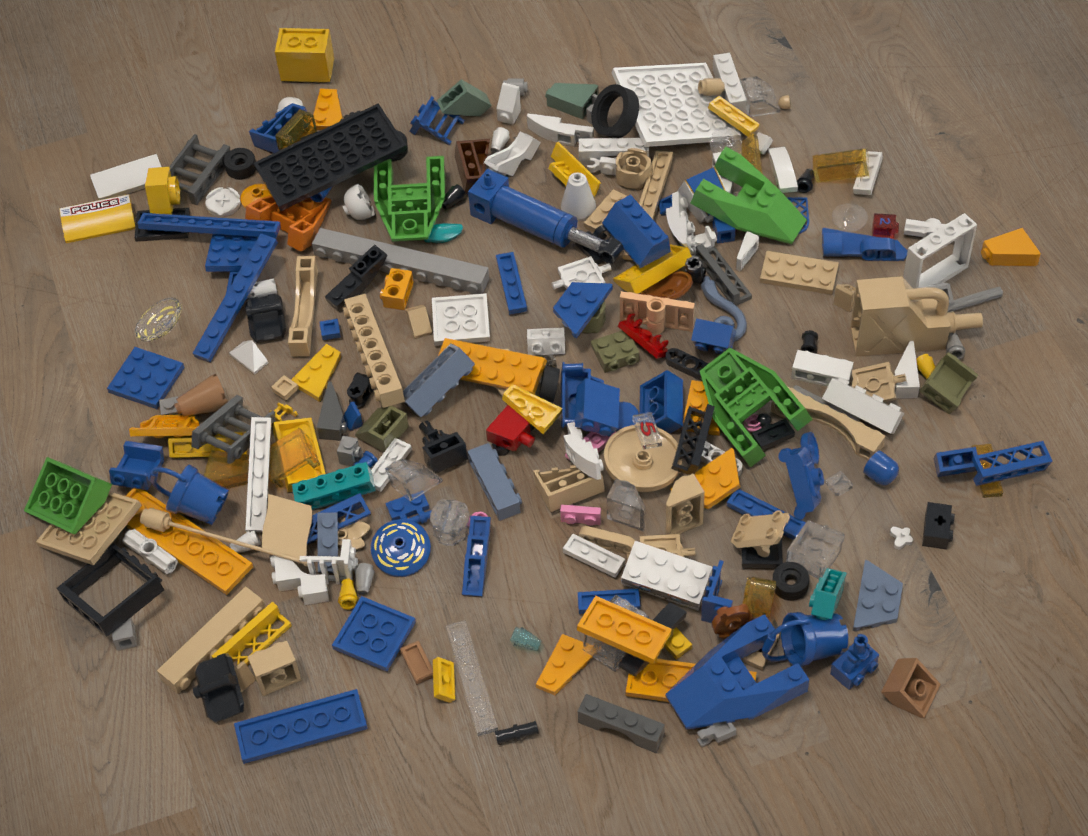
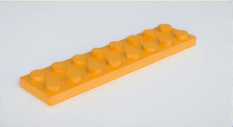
[126,488,253,595]

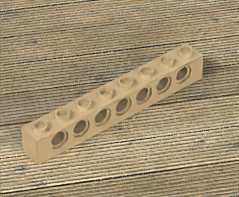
[343,294,405,408]

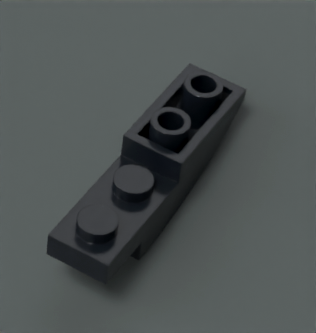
[325,244,388,310]

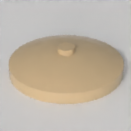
[604,424,682,492]

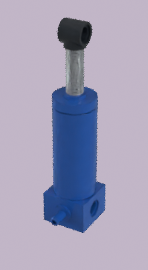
[468,169,624,264]

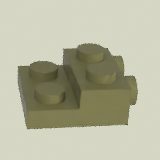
[591,331,639,373]

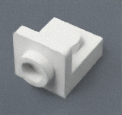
[694,226,717,255]

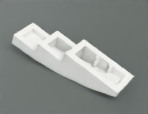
[768,147,798,193]

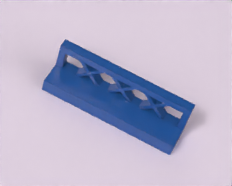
[972,441,1053,486]
[307,493,371,545]

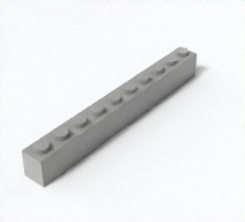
[312,228,489,294]

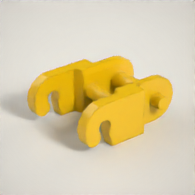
[269,402,298,422]

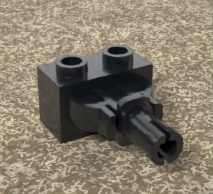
[419,420,468,475]

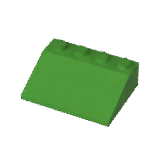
[24,457,112,534]

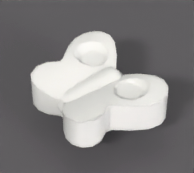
[890,527,913,550]

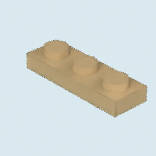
[584,189,627,232]

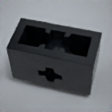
[922,502,955,549]

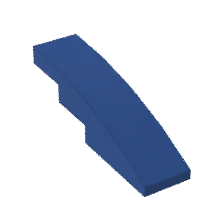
[462,516,491,596]

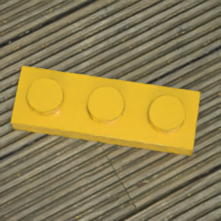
[708,96,760,137]

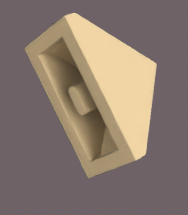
[834,284,856,312]
[405,305,432,339]

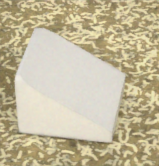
[749,132,773,155]

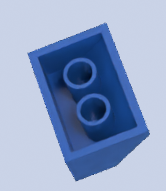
[639,370,683,434]

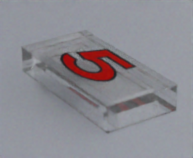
[632,412,662,450]

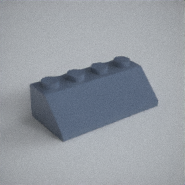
[403,344,475,417]

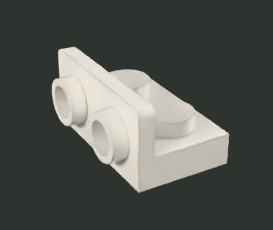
[527,328,565,356]

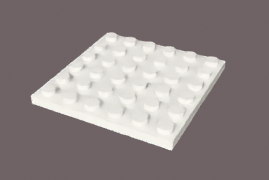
[612,63,741,147]

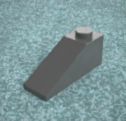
[317,382,347,441]

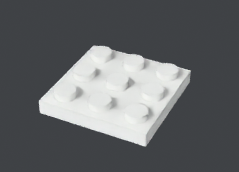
[432,293,490,346]

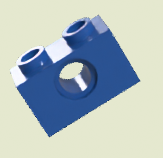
[934,447,977,477]

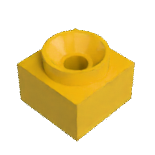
[145,167,180,215]

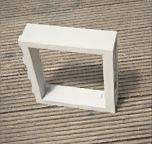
[903,213,977,288]

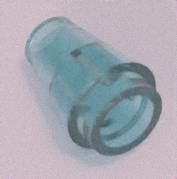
[510,626,542,651]

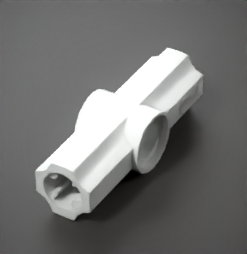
[904,218,946,238]
[122,529,178,574]

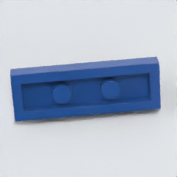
[577,589,640,614]

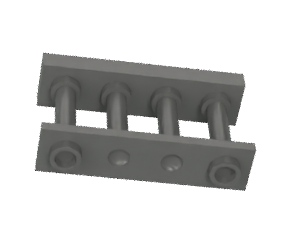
[169,134,230,205]
[191,395,276,464]

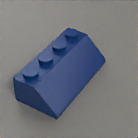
[602,194,671,268]

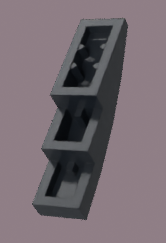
[619,602,687,677]

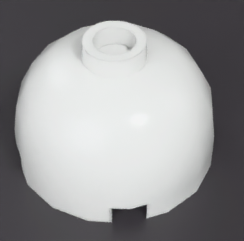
[343,184,375,220]

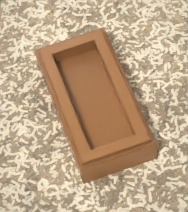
[400,640,433,685]

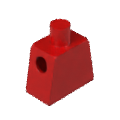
[486,405,535,451]

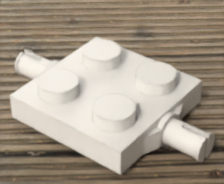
[551,256,612,290]

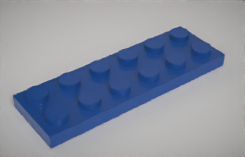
[234,689,368,764]

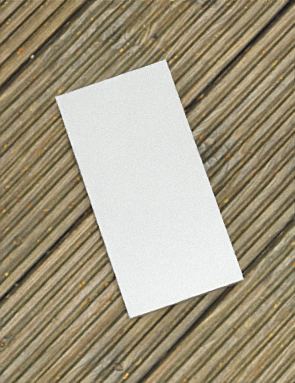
[90,154,161,200]

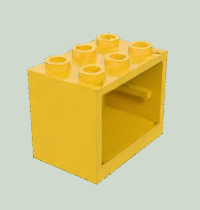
[275,28,334,82]

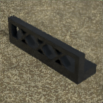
[671,404,715,475]

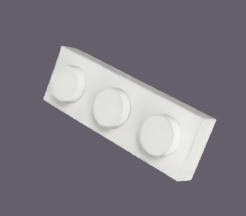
[853,151,883,195]
[371,438,412,492]
[563,534,625,578]

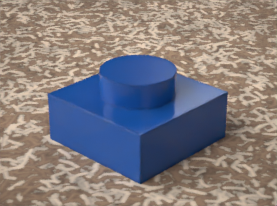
[320,319,341,340]

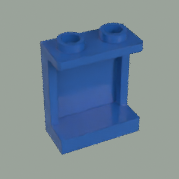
[109,441,164,490]

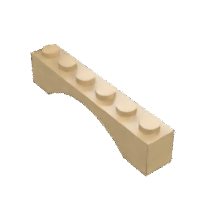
[288,256,318,356]
[771,387,885,461]

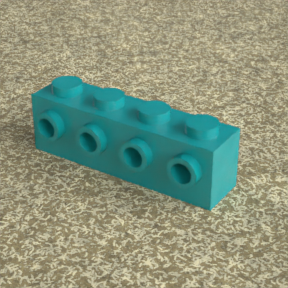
[292,462,376,510]
[809,568,847,620]

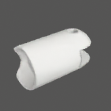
[247,278,277,299]

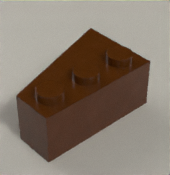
[454,139,490,194]

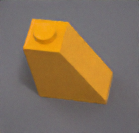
[981,228,1041,266]

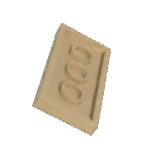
[760,251,839,295]

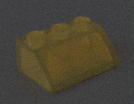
[813,147,869,183]

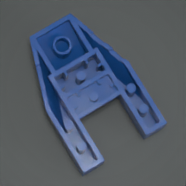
[665,614,809,730]

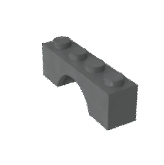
[577,694,665,753]

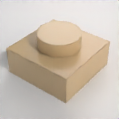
[271,375,299,401]

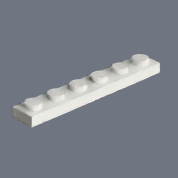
[246,417,272,532]

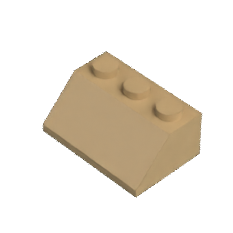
[666,474,705,535]

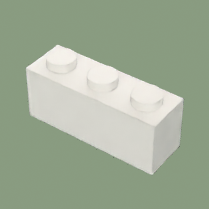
[791,350,854,387]

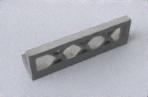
[696,244,752,306]

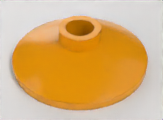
[240,184,271,208]

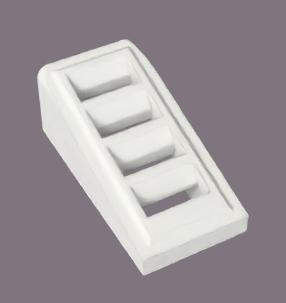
[736,231,759,271]

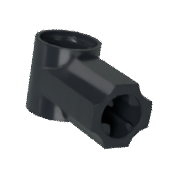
[685,255,706,284]

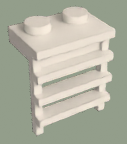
[299,539,358,584]

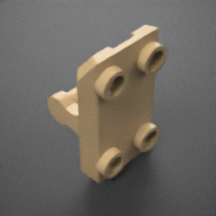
[731,510,790,557]

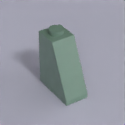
[437,79,492,116]
[545,83,599,119]

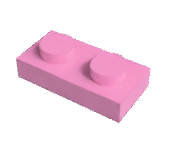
[560,505,601,526]

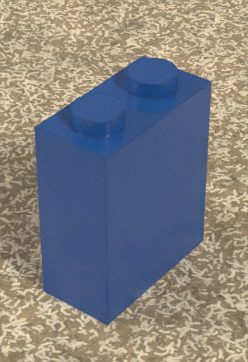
[575,378,620,437]

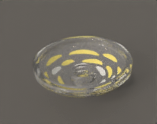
[135,297,182,341]

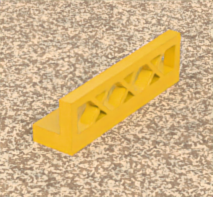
[168,432,247,457]
[211,602,292,666]

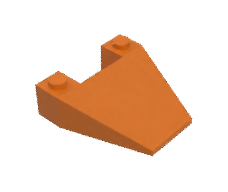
[245,196,332,252]

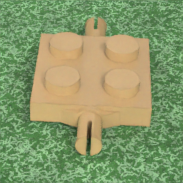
[852,362,907,403]
[627,534,696,560]

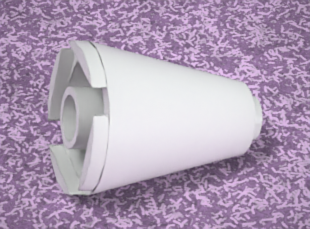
[561,173,596,221]

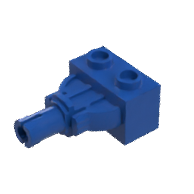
[830,634,879,690]

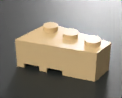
[533,465,605,512]

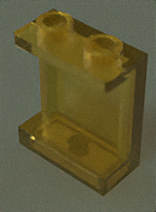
[275,109,317,150]
[269,428,320,488]

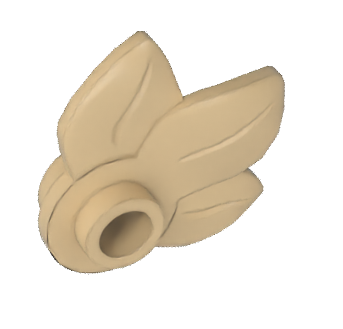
[338,516,370,550]

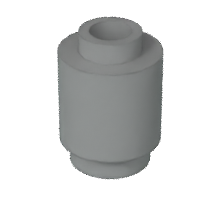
[503,78,528,96]

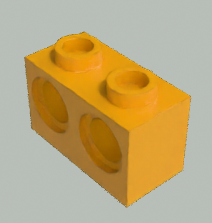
[380,268,414,310]

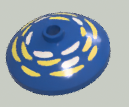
[371,519,431,577]

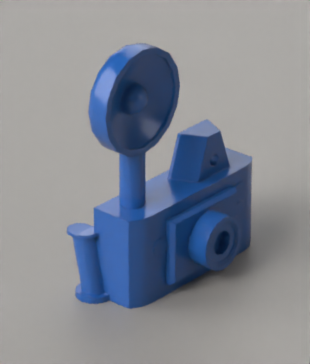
[561,362,640,432]
[778,432,824,520]

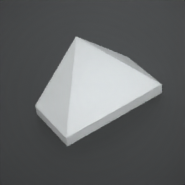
[229,340,268,374]

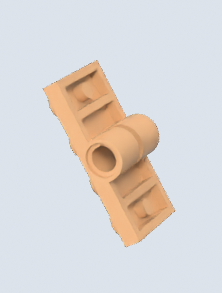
[620,291,695,335]

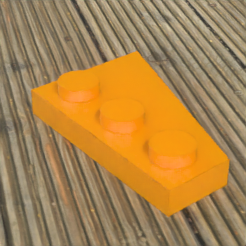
[536,634,600,695]

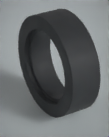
[591,84,639,138]

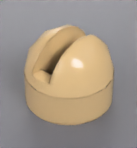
[778,95,791,109]

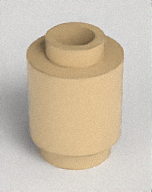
[698,78,725,96]

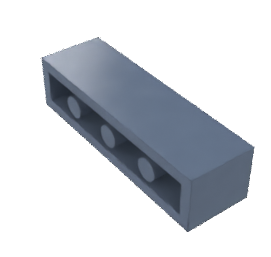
[468,443,522,521]

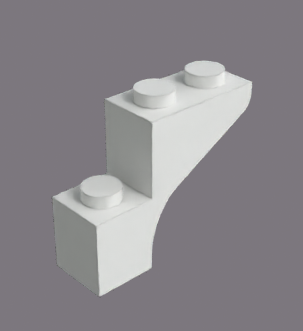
[484,131,541,176]
[270,555,329,605]

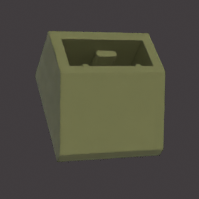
[355,406,409,452]

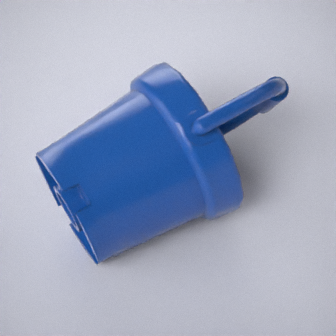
[149,464,229,525]
[762,612,849,667]

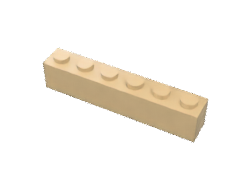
[157,586,265,694]

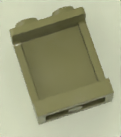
[919,352,978,414]

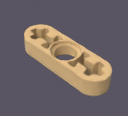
[578,526,635,554]

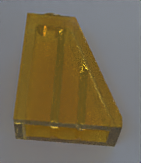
[204,450,249,489]

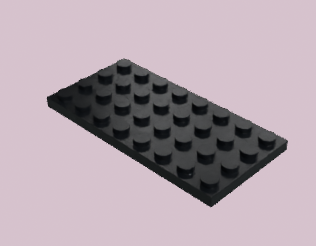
[254,103,407,211]

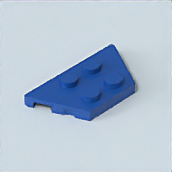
[553,282,613,339]

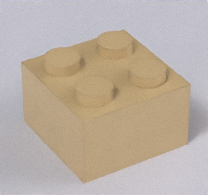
[248,641,301,696]

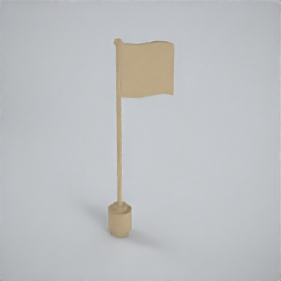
[140,494,312,566]

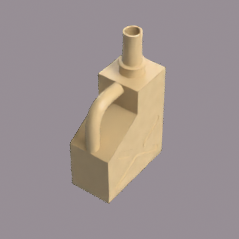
[850,276,983,357]

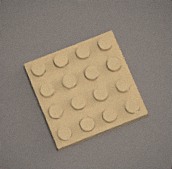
[36,491,142,565]

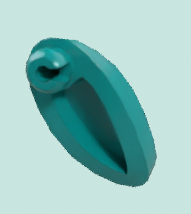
[424,223,463,243]

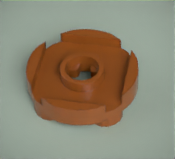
[712,604,754,639]

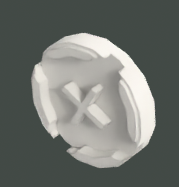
[205,187,241,217]

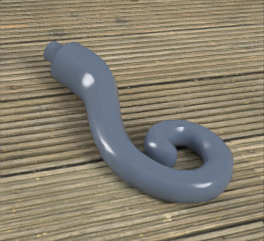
[701,276,747,342]

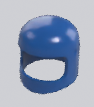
[863,451,899,486]

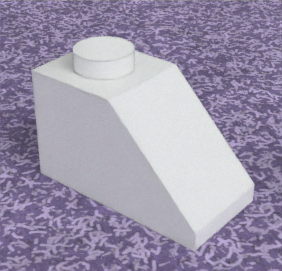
[497,82,521,125]

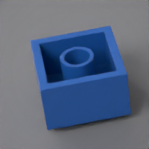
[691,318,736,355]

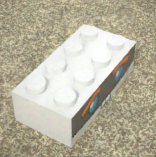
[621,541,712,611]

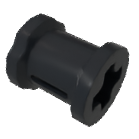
[801,330,818,354]

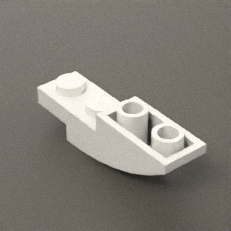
[527,114,594,147]
[666,191,696,254]
[564,422,603,480]

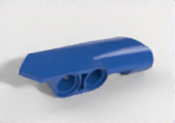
[822,228,908,261]

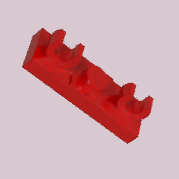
[617,313,669,358]

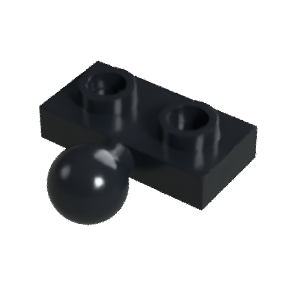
[751,413,795,450]

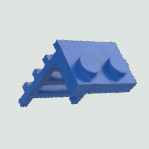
[409,96,465,145]
[701,560,733,623]

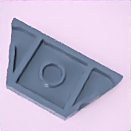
[853,560,903,632]

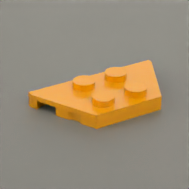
[129,415,199,438]
[670,448,741,509]

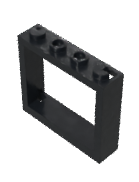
[56,543,164,637]

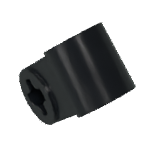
[347,372,374,409]

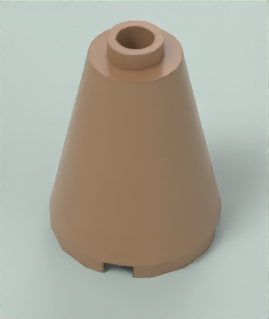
[174,374,228,417]

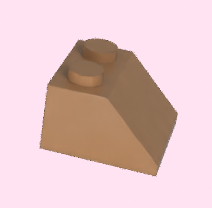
[881,658,941,718]

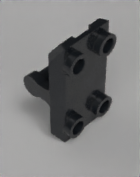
[245,294,286,343]
[193,653,244,723]

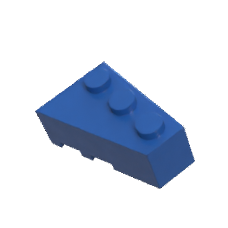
[249,103,311,153]

